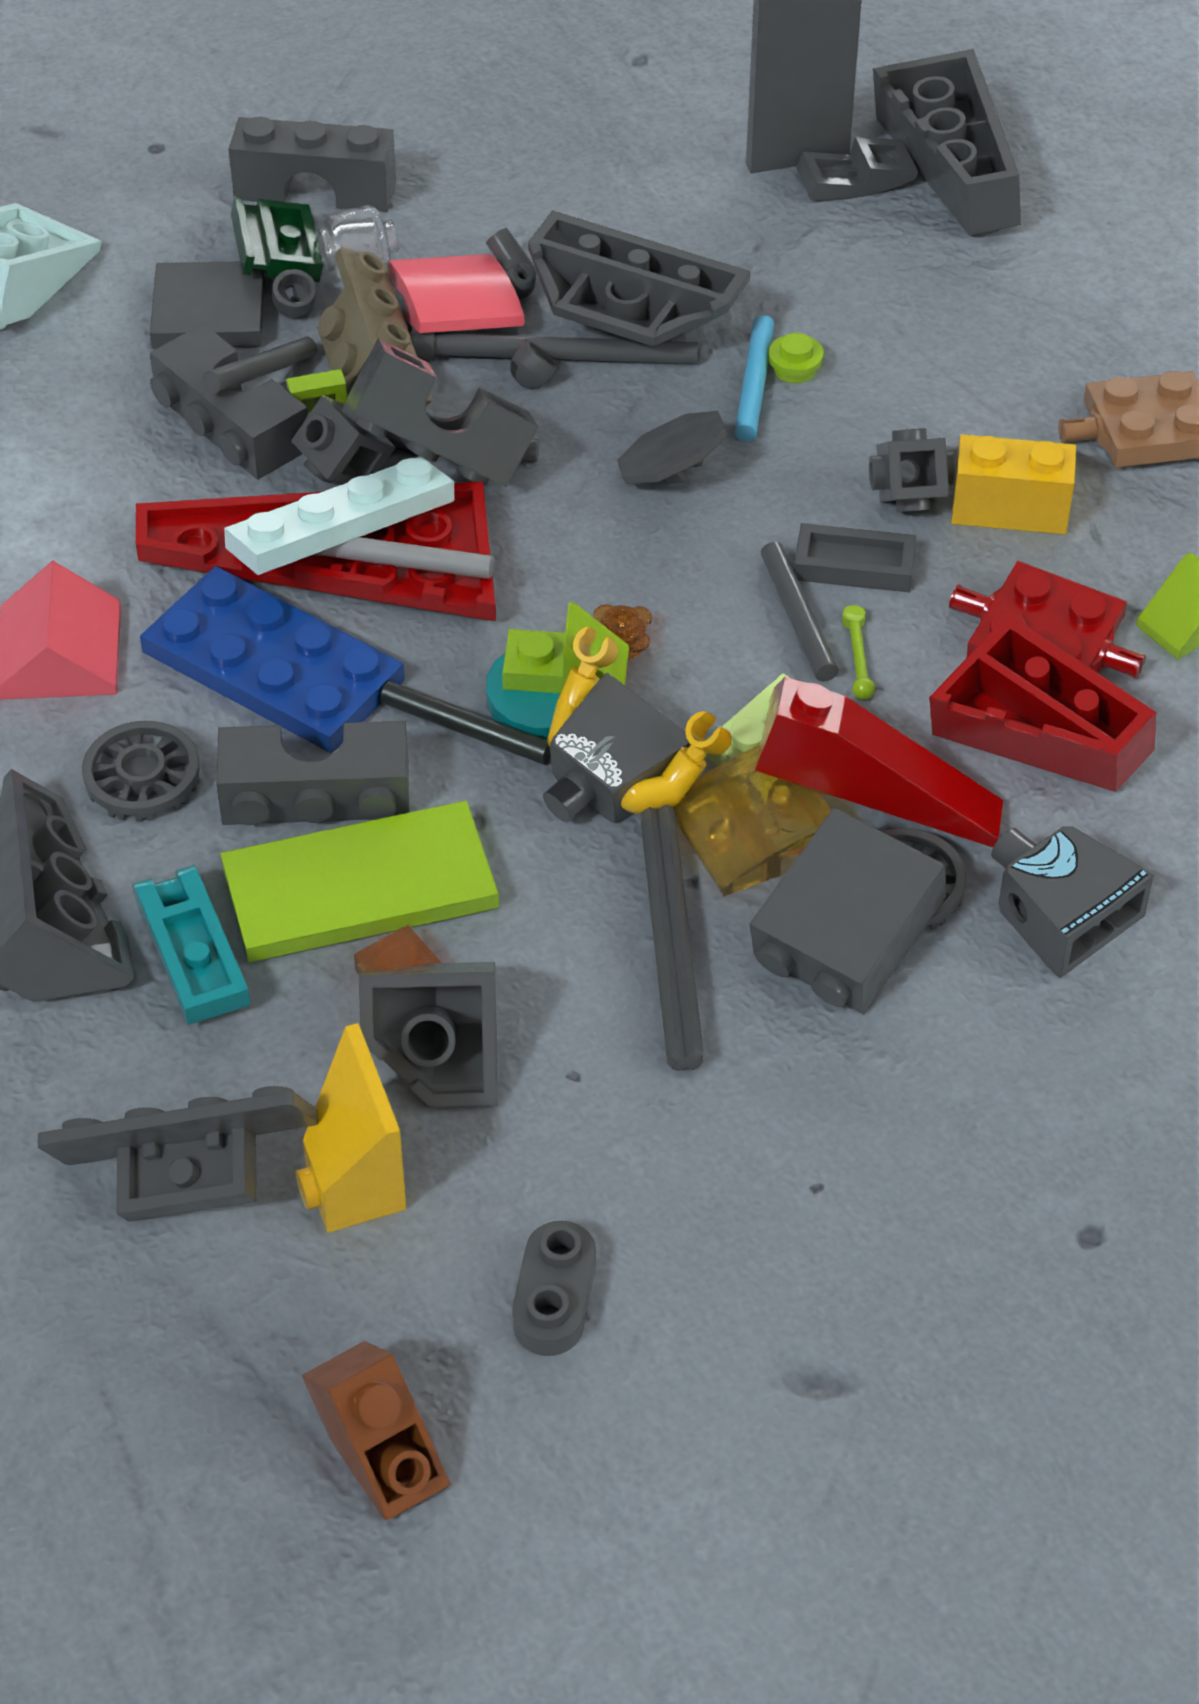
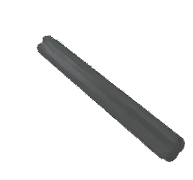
[641,805,704,1071]

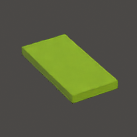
[220,800,499,963]

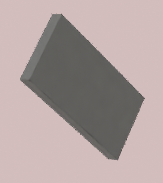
[746,0,862,173]

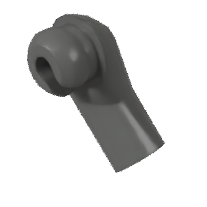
[486,228,536,299]

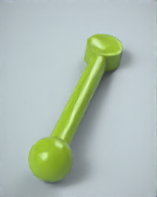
[842,605,876,701]

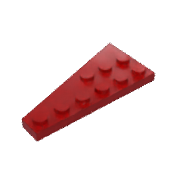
[136,482,496,621]

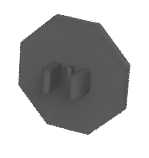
[617,411,728,484]

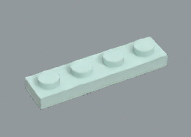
[224,456,454,575]

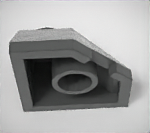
[359,962,498,1107]

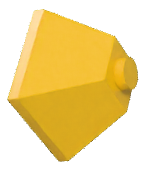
[296,1023,407,1233]

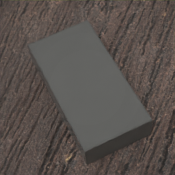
[794,523,917,593]

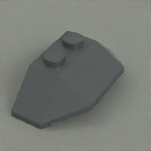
[528,210,750,346]

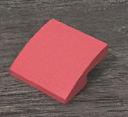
[388,254,524,333]

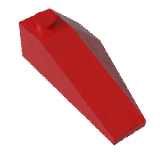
[755,676,1003,848]

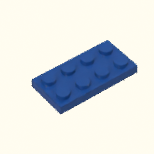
[140,566,405,753]

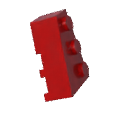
[929,614,1156,792]

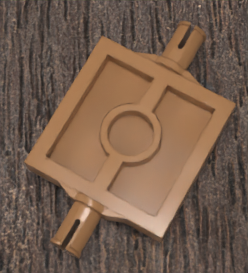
[1058,371,1199,468]

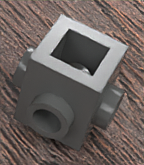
[291,395,396,485]
[869,428,955,512]

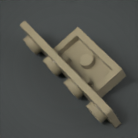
[317,246,432,408]

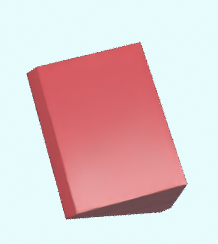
[0,560,121,700]

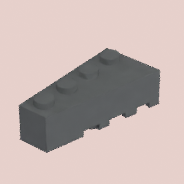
[873,49,1021,235]

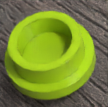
[768,333,824,383]

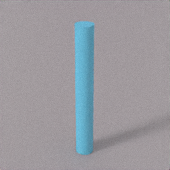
[734,315,775,442]

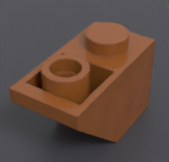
[301,1341,451,1521]

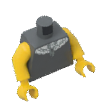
[543,627,732,823]

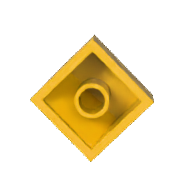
[951,434,1076,535]

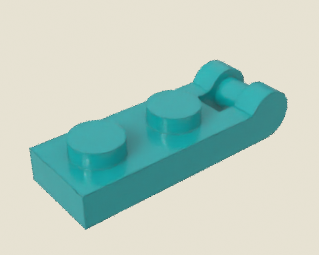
[132,865,251,1025]

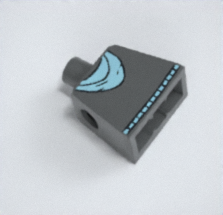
[991,826,1154,978]

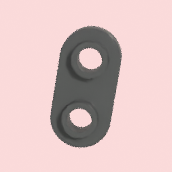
[512,1221,596,1356]

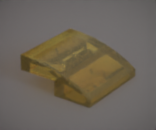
[672,745,831,896]

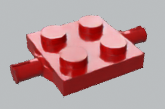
[949,561,1146,679]

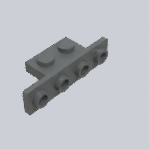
[38,1086,318,1222]

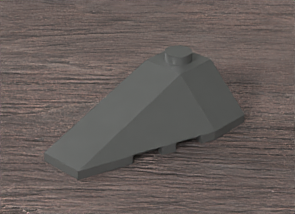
[0,769,134,1002]

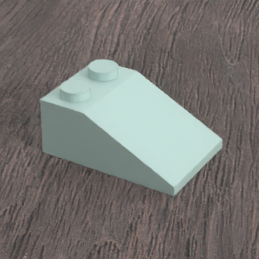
[0,203,102,329]

